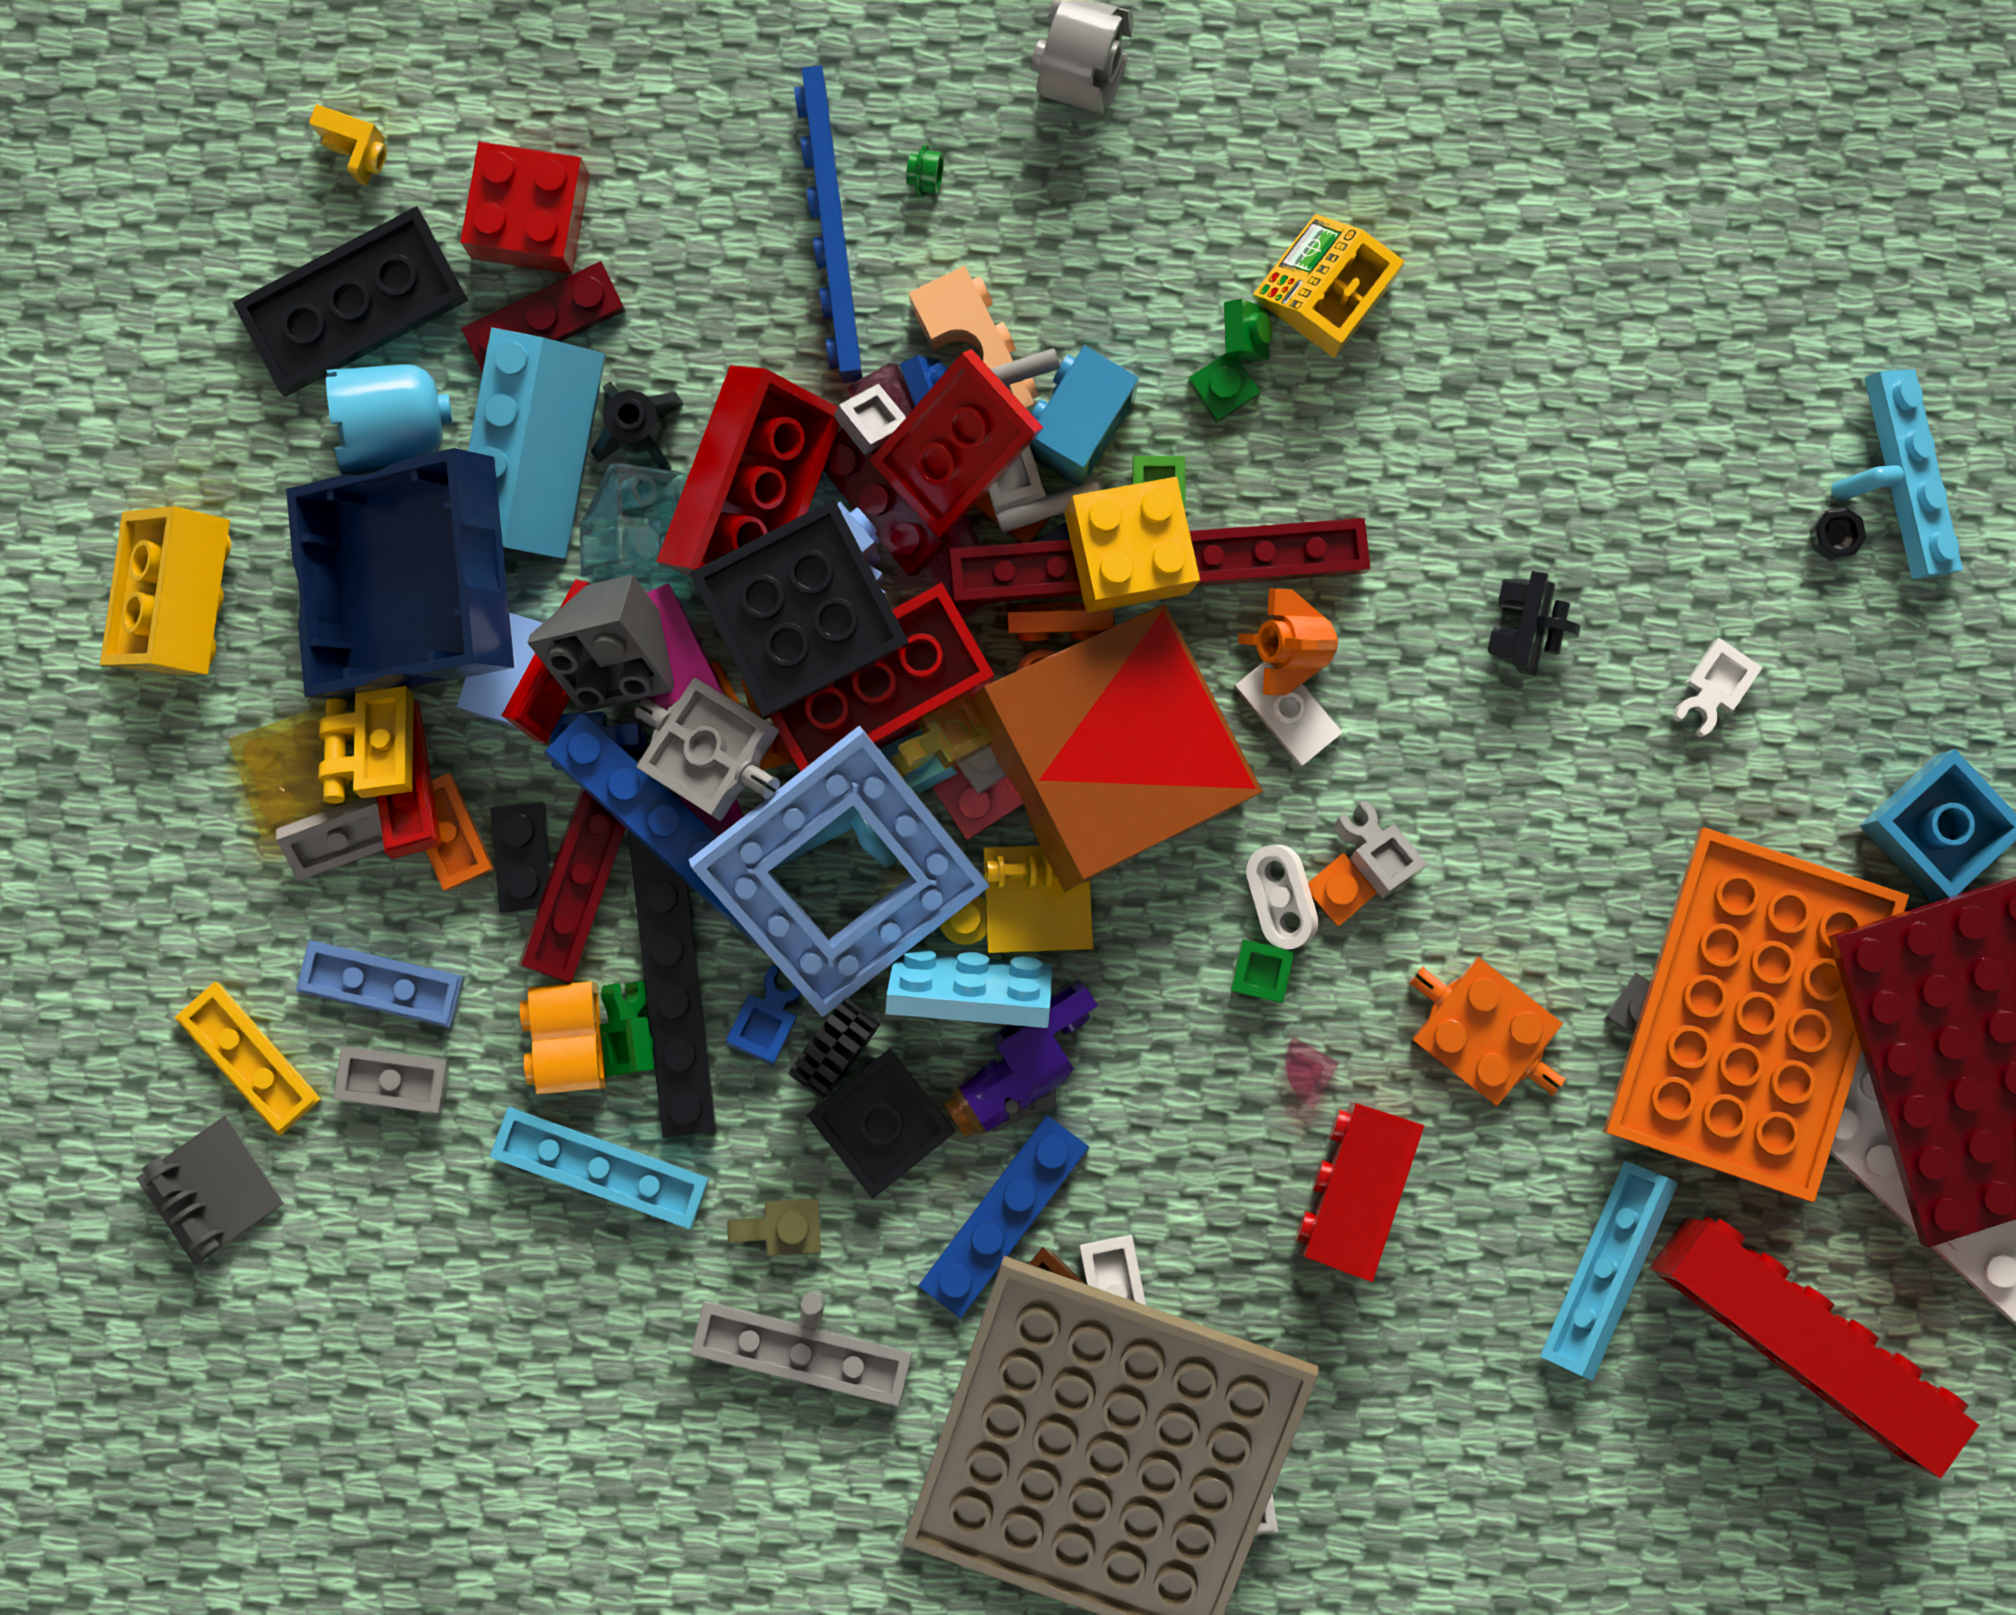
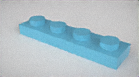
[490,1106,710,1229]
[1540,1161,1678,1381]

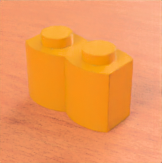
[520,981,606,1095]

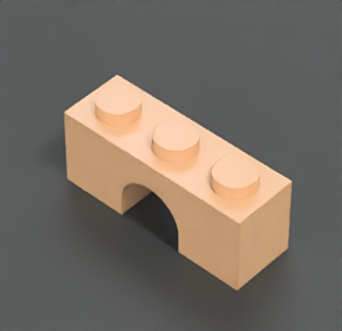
[908,265,1039,413]

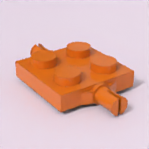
[1409,956,1565,1106]

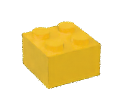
[1064,477,1200,613]

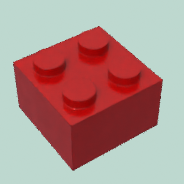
[460,141,590,274]

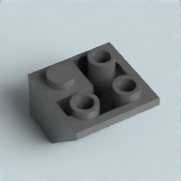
[527,574,675,713]

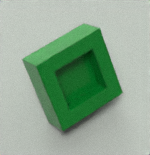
[1224,298,1272,362]
[1188,353,1261,424]
[1230,939,1295,1004]

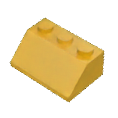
[100,506,231,675]

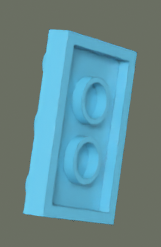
[885,948,1053,1028]

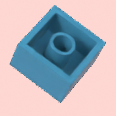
[1029,345,1139,486]
[1859,749,2016,903]

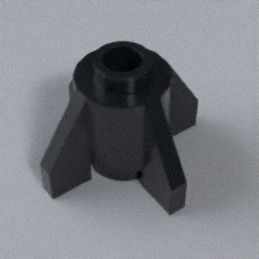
[590,381,683,474]

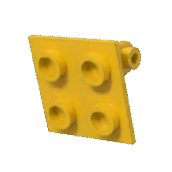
[983,846,1093,953]

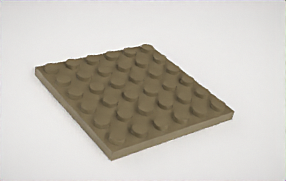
[902,1256,1318,1615]

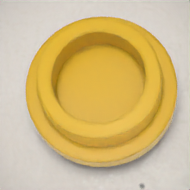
[940,896,987,945]

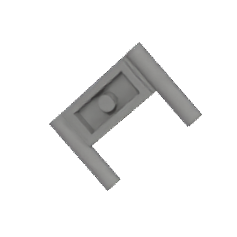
[987,348,1100,533]

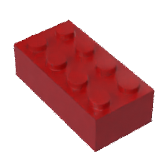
[656,365,840,578]
[770,582,995,772]

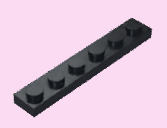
[628,830,717,1138]

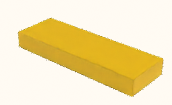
[174,982,322,1136]

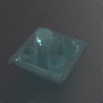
[579,462,691,581]

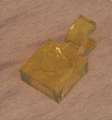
[891,695,994,777]

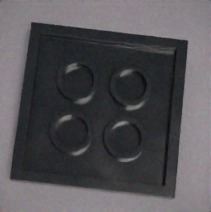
[689,499,910,720]

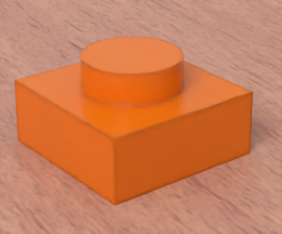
[1308,852,1377,927]

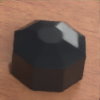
[1809,507,1867,561]

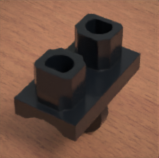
[1488,571,1581,676]

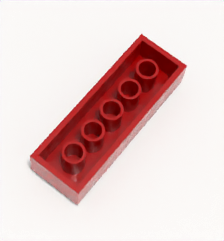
[1649,1216,1979,1479]

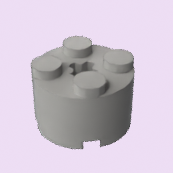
[1031,0,1133,114]

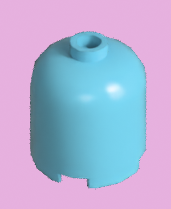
[326,364,453,475]

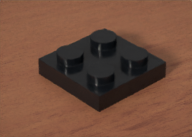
[806,1048,956,1199]

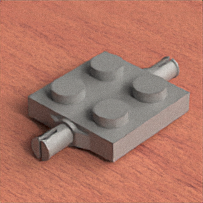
[635,677,780,821]

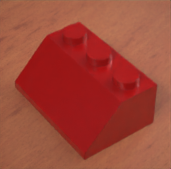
[1295,1102,1425,1282]

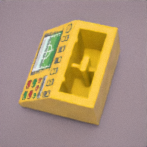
[1252,214,1405,359]

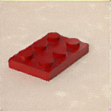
[869,349,1044,538]

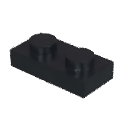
[490,802,551,913]

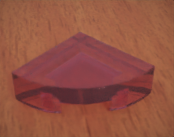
[1285,1036,1339,1109]

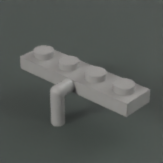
[690,1290,912,1407]

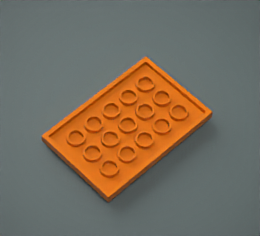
[1603,827,1909,1203]

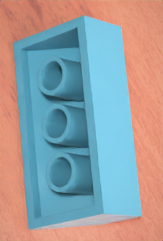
[468,327,606,559]

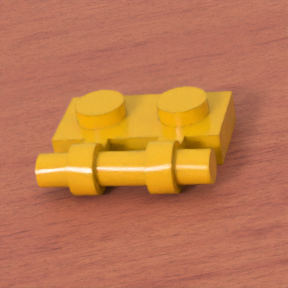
[318,686,414,804]

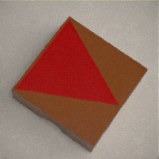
[968,604,1263,892]

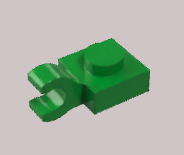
[599,981,654,1077]

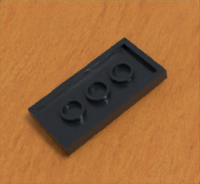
[233,206,469,397]

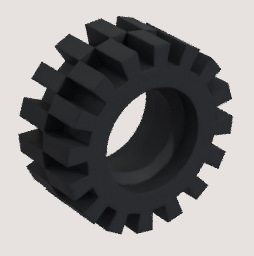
[788,997,880,1100]

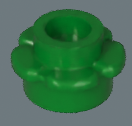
[906,145,944,197]

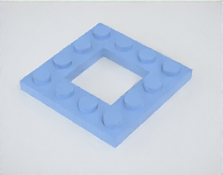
[689,726,990,1017]

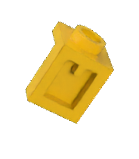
[309,104,387,186]

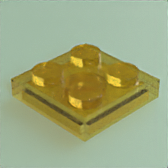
[228,705,361,839]

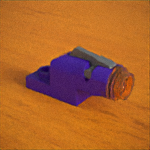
[944,980,1098,1139]

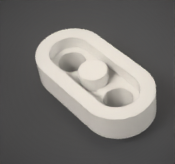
[1246,845,1318,949]

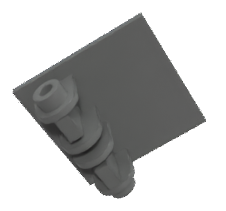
[136,1116,284,1266]

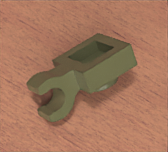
[727,1198,821,1256]

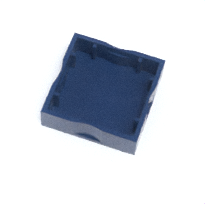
[286,448,514,701]

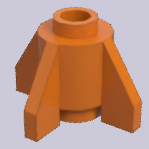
[1238,588,1338,695]

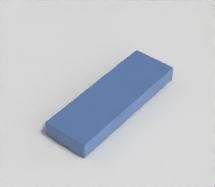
[296,940,465,1028]

